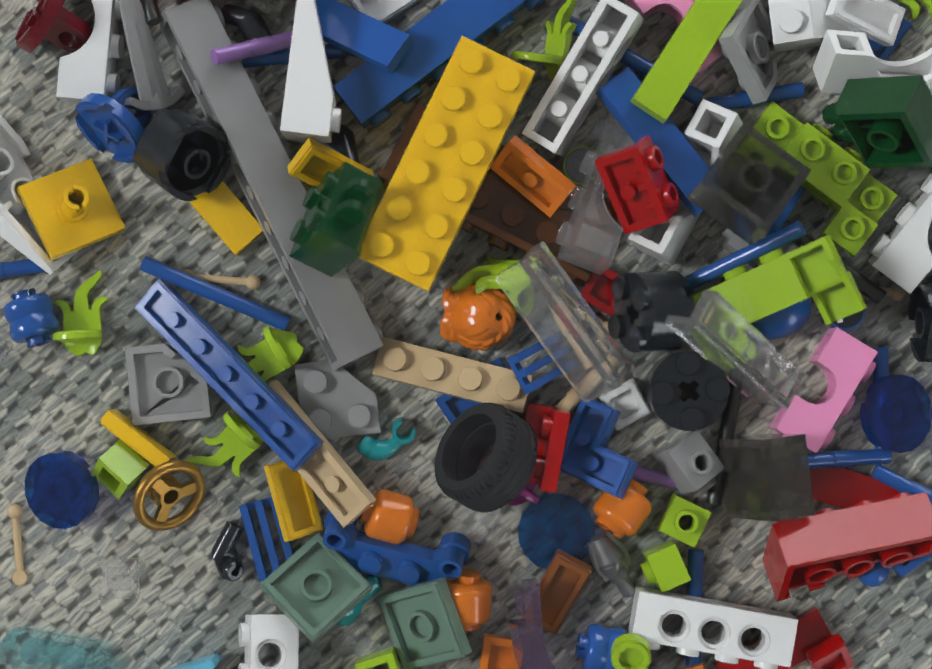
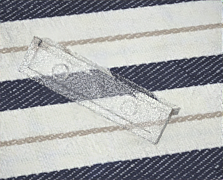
[495,241,632,403]
[665,290,804,409]

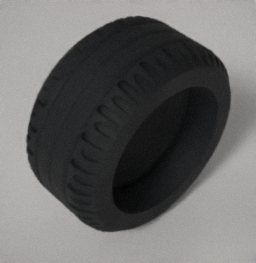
[435,402,538,513]

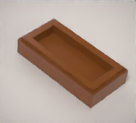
[521,549,593,635]

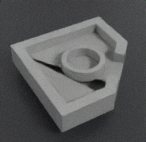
[719,0,778,104]
[125,343,213,426]
[294,361,382,439]

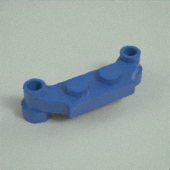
[323,510,471,585]

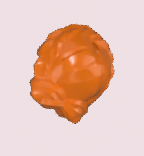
[440,283,517,351]

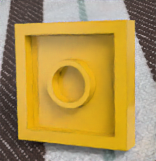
[17,158,126,261]

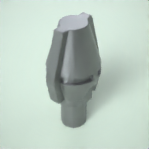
[587,530,635,598]

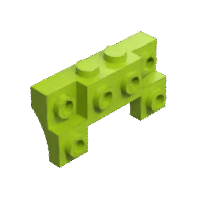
[726,101,898,257]
[692,235,867,369]

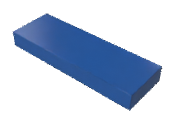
[316,0,414,74]

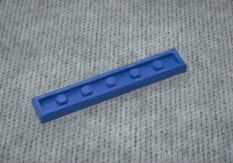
[135,279,324,472]

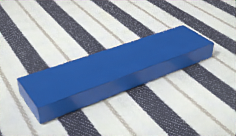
[596,67,728,217]

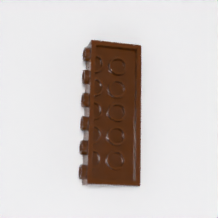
[378,102,619,287]

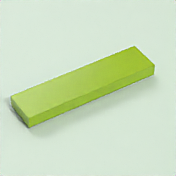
[630,0,742,124]

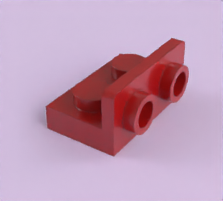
[594,136,679,234]
[524,403,571,493]

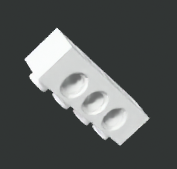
[522,0,644,156]
[628,586,798,669]
[238,614,299,669]

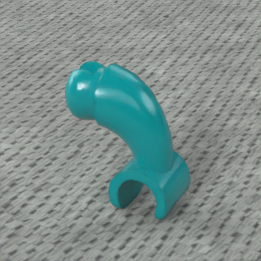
[356,417,416,461]

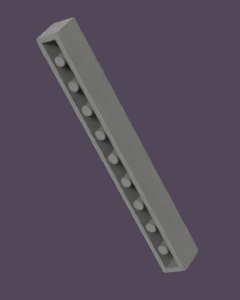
[159,0,384,372]

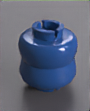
[3,288,60,348]
[575,624,627,669]

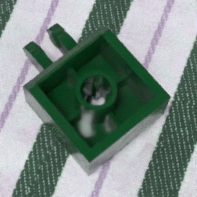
[822,75,932,168]
[289,162,384,277]

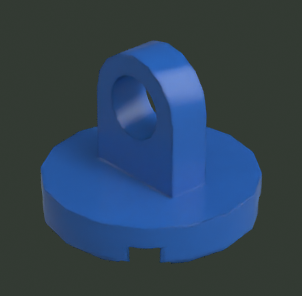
[75,86,151,163]

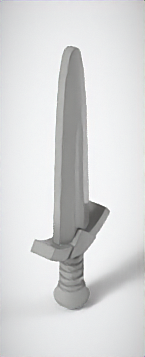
[119,0,186,117]

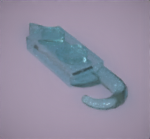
[0,626,119,669]

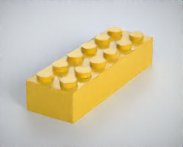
[358,36,535,293]

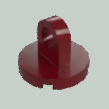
[15,0,93,53]

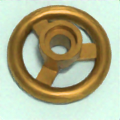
[133,460,206,531]

